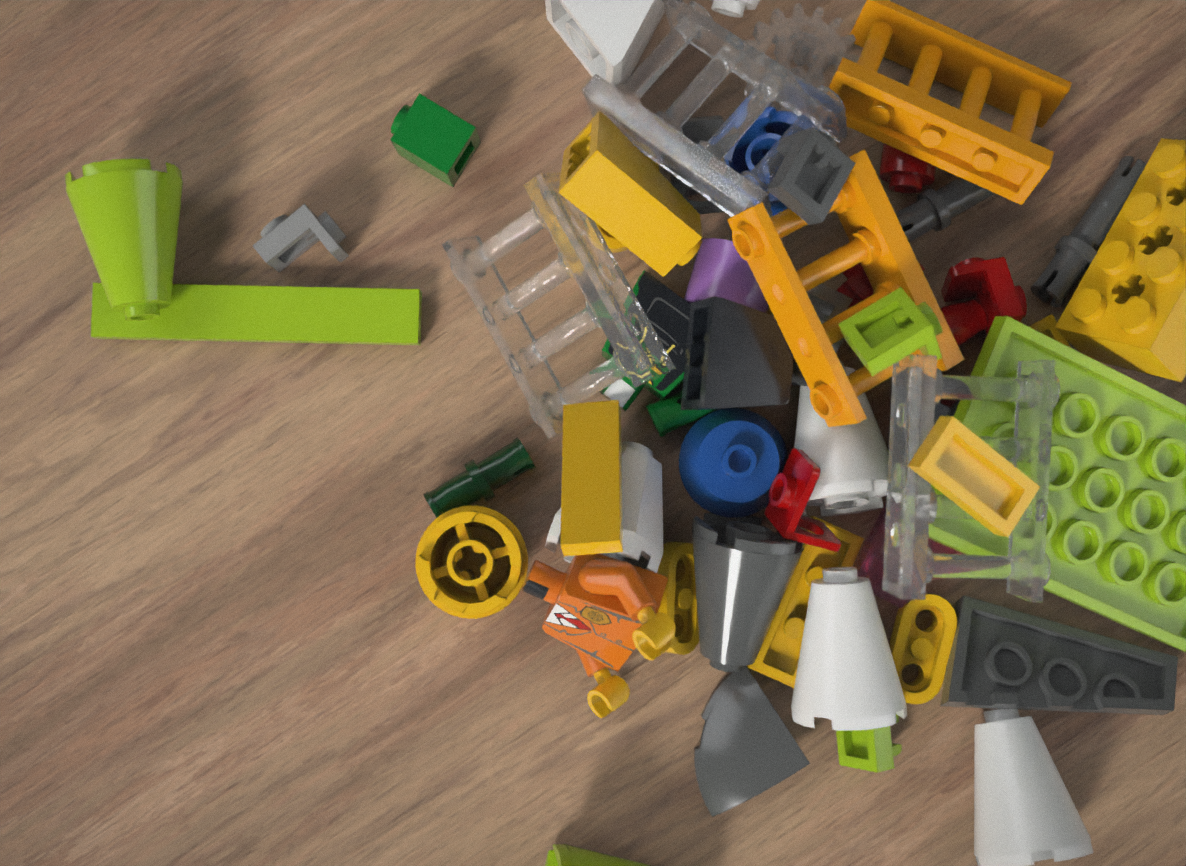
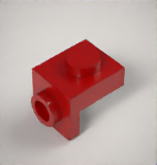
[941,256,1027,335]

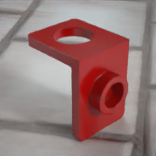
[764,448,842,552]

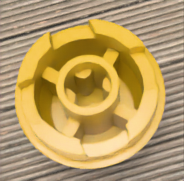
[415,505,528,619]

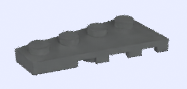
[940,596,1178,715]

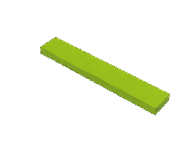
[91,283,422,345]

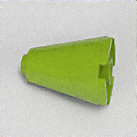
[65,158,183,321]

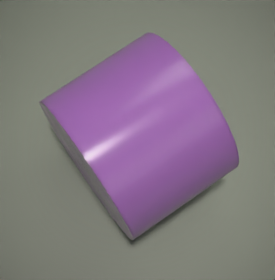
[684,238,769,313]

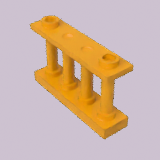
[816,0,1072,205]
[727,149,964,427]

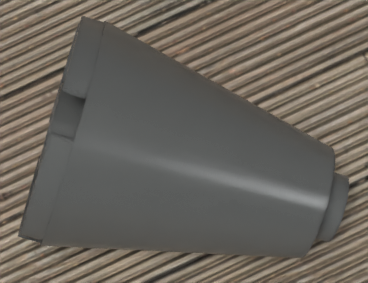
[692,512,805,672]

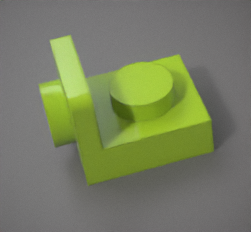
[838,287,943,376]

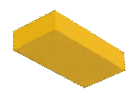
[908,416,1040,537]

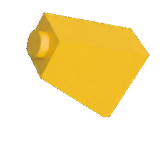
[558,110,703,277]

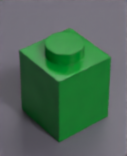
[390,93,481,187]

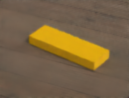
[560,400,623,556]
[747,516,864,688]

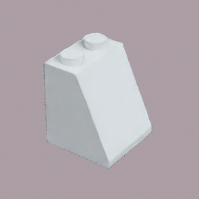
[545,0,671,102]

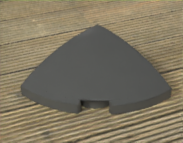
[694,666,810,817]

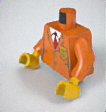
[522,554,675,718]

